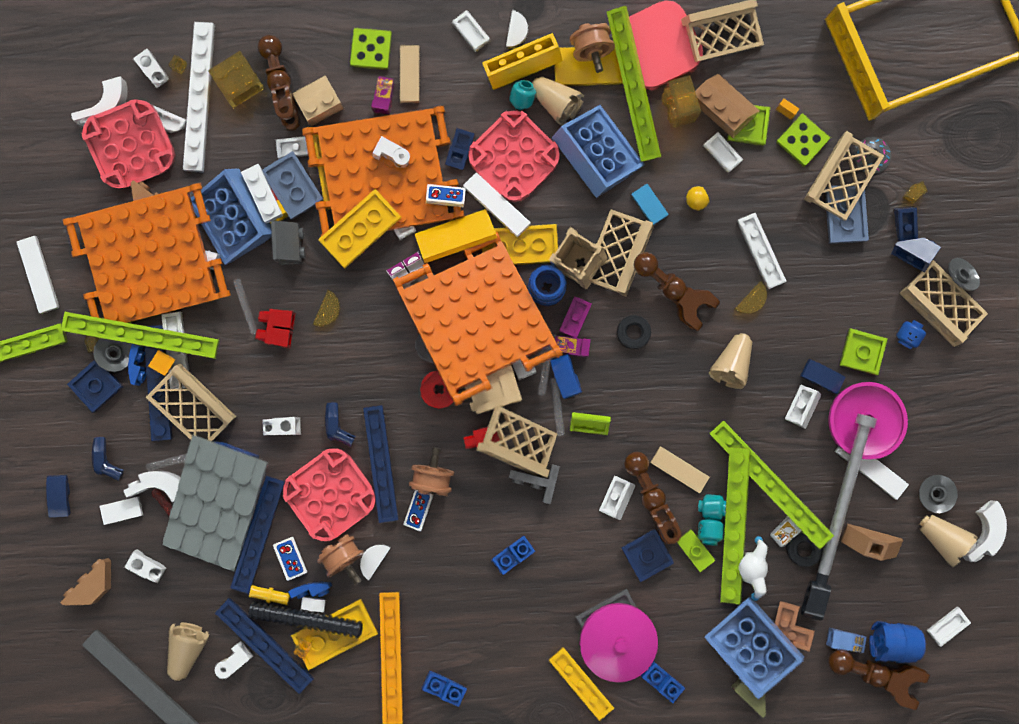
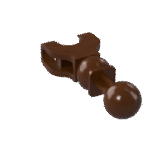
[258,35,300,131]
[633,252,720,331]
[624,452,682,544]
[828,649,930,710]

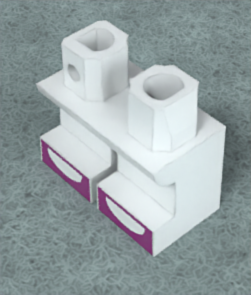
[386,252,427,289]

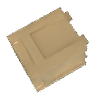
[549,227,607,290]
[465,365,522,415]

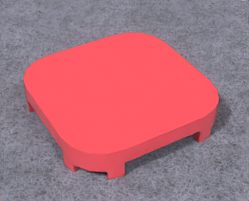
[629,1,703,91]
[81,99,175,189]
[468,110,560,202]
[283,449,376,541]

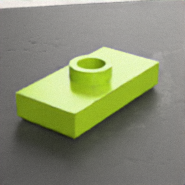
[570,412,610,435]
[677,529,716,572]

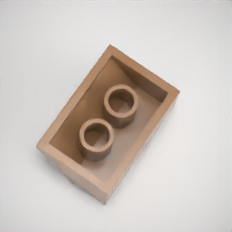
[692,74,760,138]

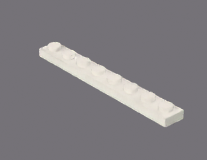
[183,22,215,172]

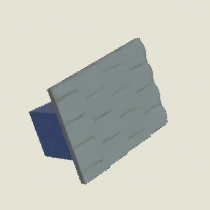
[162,435,268,572]

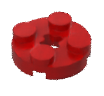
[420,371,459,409]

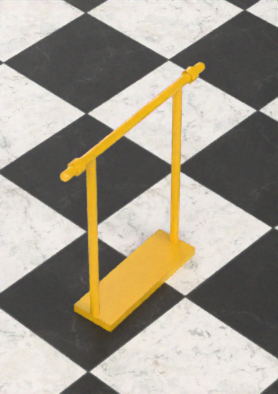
[825,0,1019,121]

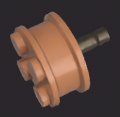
[570,23,615,73]
[409,447,454,496]
[317,534,364,585]

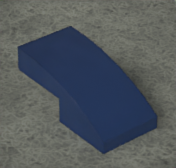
[445,128,475,170]
[801,359,846,394]
[46,475,71,517]

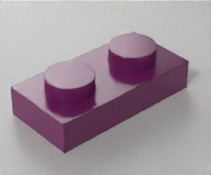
[559,296,592,338]

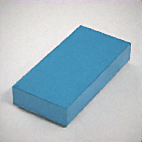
[631,184,669,225]

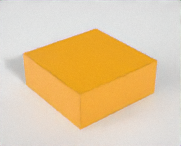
[776,98,799,120]
[148,350,176,376]

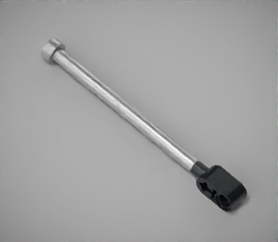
[801,414,877,621]

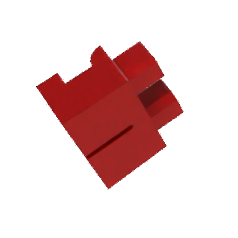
[255,309,296,349]
[464,427,501,449]

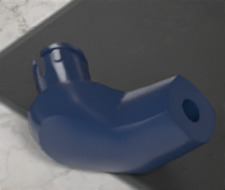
[325,402,356,447]
[92,437,124,481]

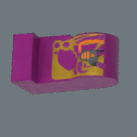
[371,76,394,115]
[555,336,591,358]

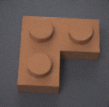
[775,601,815,651]

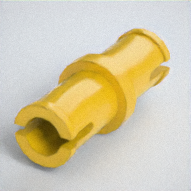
[249,585,290,606]

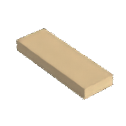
[400,46,419,103]
[650,446,710,493]

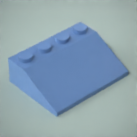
[552,105,645,198]
[191,169,272,265]
[705,597,804,699]

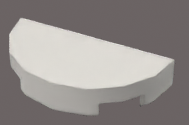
[506,10,528,48]
[154,106,187,133]
[360,545,391,580]

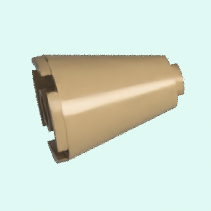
[532,77,584,126]
[709,333,753,389]
[919,515,978,567]
[167,622,209,681]

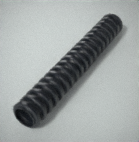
[248,601,363,638]

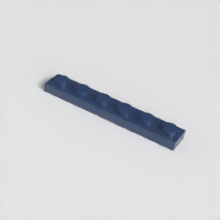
[145,325,173,441]
[363,405,399,523]
[230,476,285,594]
[215,598,314,694]

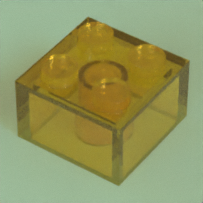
[208,51,265,108]
[662,75,701,128]

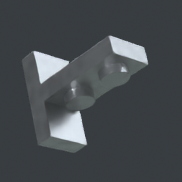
[509,465,560,504]

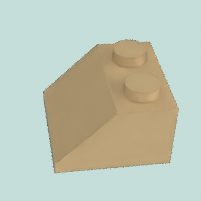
[292,76,344,126]

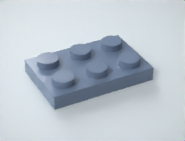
[262,151,324,220]
[825,184,869,244]

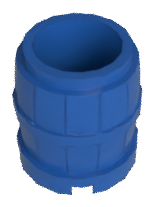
[528,265,567,307]
[869,621,925,663]

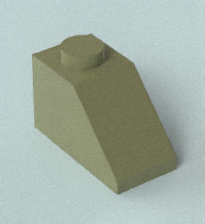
[731,677,766,718]

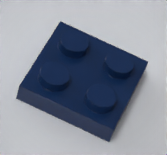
[67,360,123,413]
[621,529,674,582]

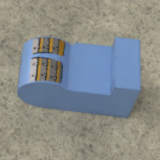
[826,628,867,653]

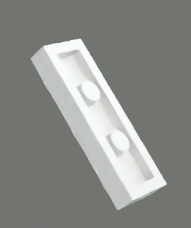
[241,164,283,224]

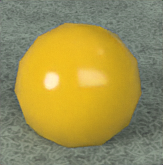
[686,186,710,210]

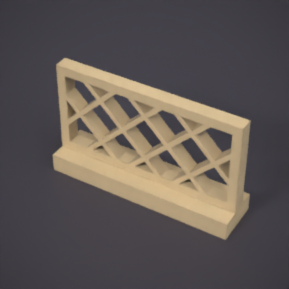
[681,0,764,62]
[804,131,884,221]
[590,210,654,297]
[900,260,988,347]
[146,363,237,441]
[477,406,557,478]

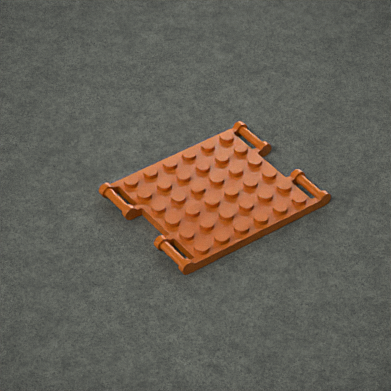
[302,106,464,236]
[62,183,231,323]
[392,231,562,406]

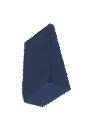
[894,206,918,242]

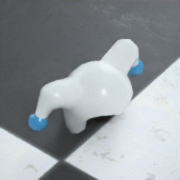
[738,536,768,601]

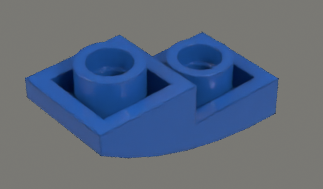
[128,344,146,386]
[550,354,582,399]
[491,536,535,575]
[288,582,333,599]
[640,661,685,703]
[422,671,467,707]

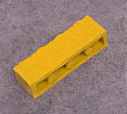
[482,33,563,90]

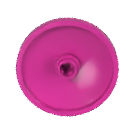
[828,382,908,460]
[580,603,658,682]

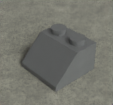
[271,221,306,265]

